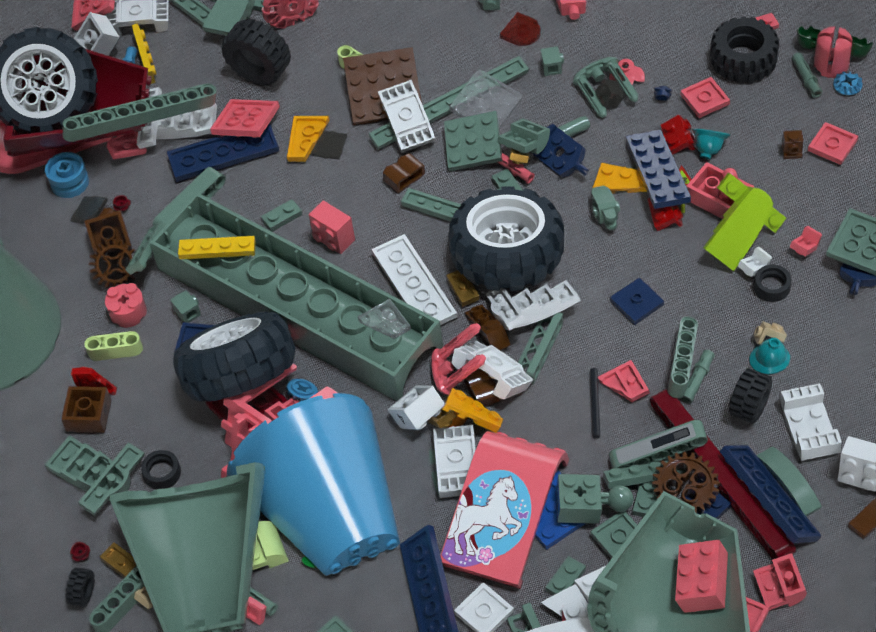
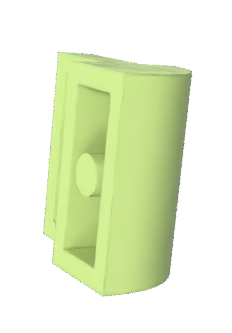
[252,521,289,570]

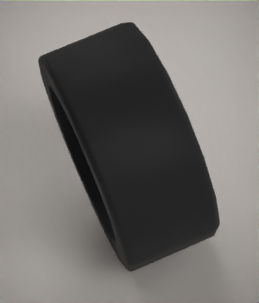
[754,264,792,302]
[141,450,181,489]

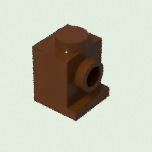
[782,130,804,159]

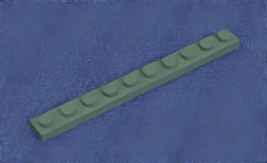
[369,56,529,150]

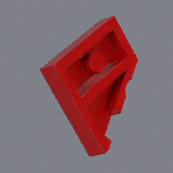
[71,367,117,395]

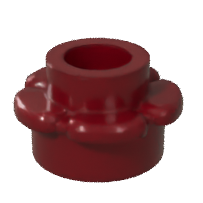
[113,195,131,211]
[70,542,90,561]

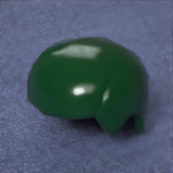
[797,26,821,49]
[851,36,873,58]

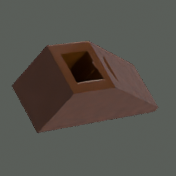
[465,304,511,350]

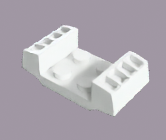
[104,0,169,37]
[378,80,435,153]
[452,341,533,399]
[779,383,841,461]
[433,424,476,498]

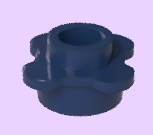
[654,86,672,101]

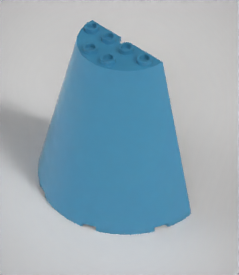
[227,393,400,576]

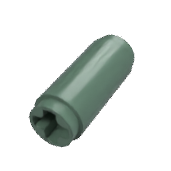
[558,116,590,137]

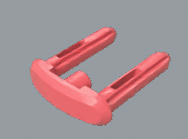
[432,323,486,395]

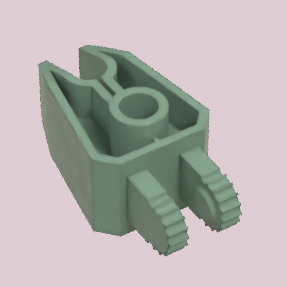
[592,186,620,230]

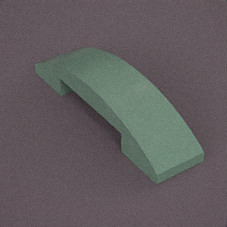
[756,446,822,517]

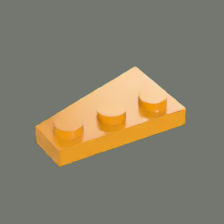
[287,116,330,162]
[593,163,647,194]
[442,388,503,433]

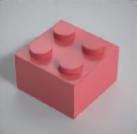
[308,200,355,254]

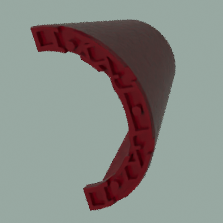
[3,49,152,157]

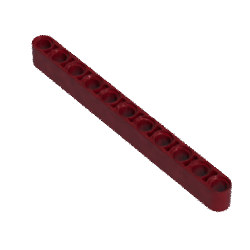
[649,388,796,559]

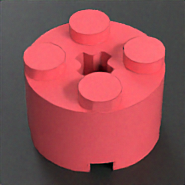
[105,283,147,328]

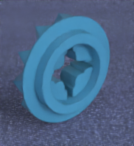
[833,71,863,95]
[286,379,318,401]

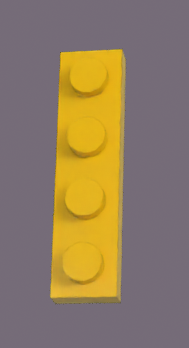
[132,23,157,84]
[178,236,256,259]

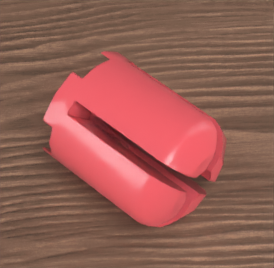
[814,26,852,78]

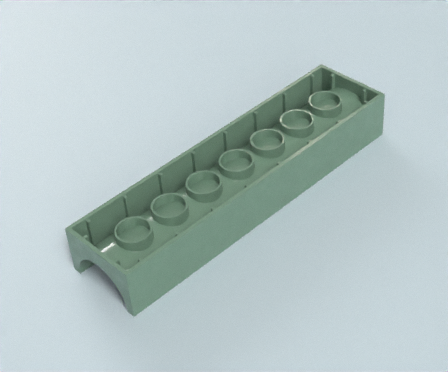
[150,192,443,401]

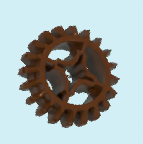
[88,239,138,288]

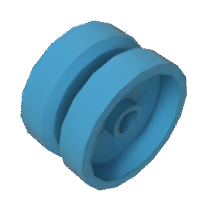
[45,152,89,198]

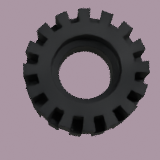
[65,567,95,607]

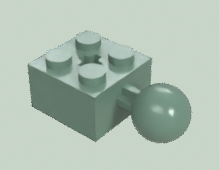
[556,474,633,524]

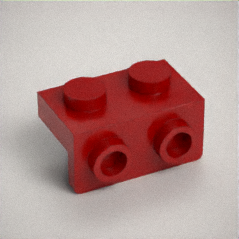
[661,115,695,155]
[647,198,683,231]

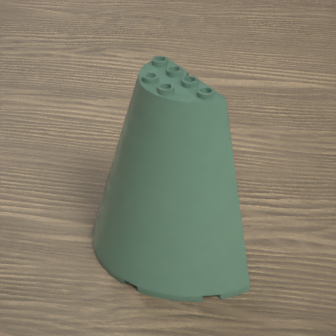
[0,244,61,391]
[109,462,265,632]
[587,491,750,632]

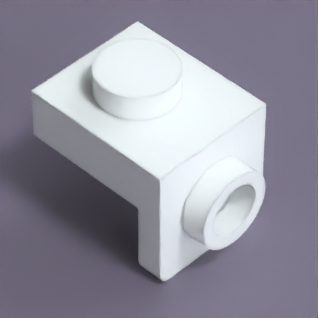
[738,247,772,277]

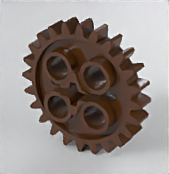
[652,452,720,514]

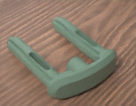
[573,57,638,118]

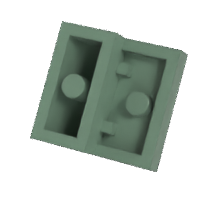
[498,119,550,154]

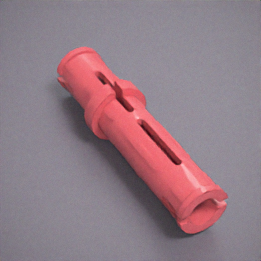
[498,153,535,184]

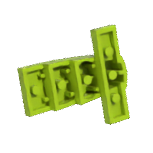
[703,173,786,271]

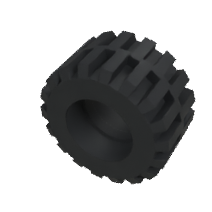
[729,368,772,424]

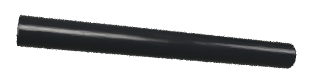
[590,368,601,439]

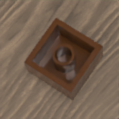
[84,210,132,256]
[61,386,111,433]

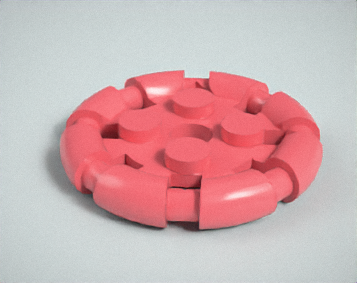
[262,0,319,29]

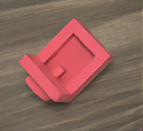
[790,226,822,257]

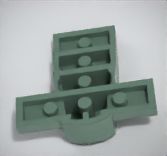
[203,0,274,36]
[45,435,145,516]

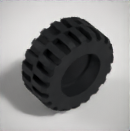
[710,16,779,84]
[221,19,291,86]

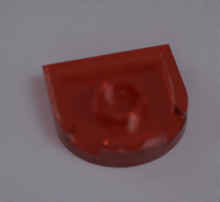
[500,12,541,46]

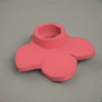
[609,59,645,85]

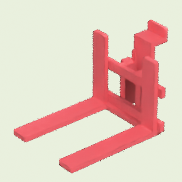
[221,364,337,478]

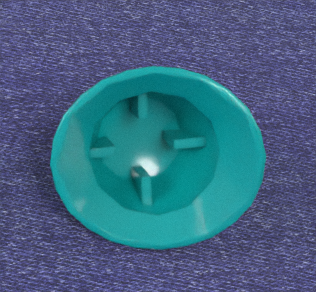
[692,129,730,159]
[749,338,790,374]

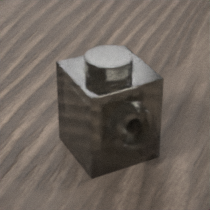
[595,79,625,109]

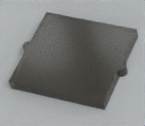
[311,131,347,160]
[70,196,108,224]

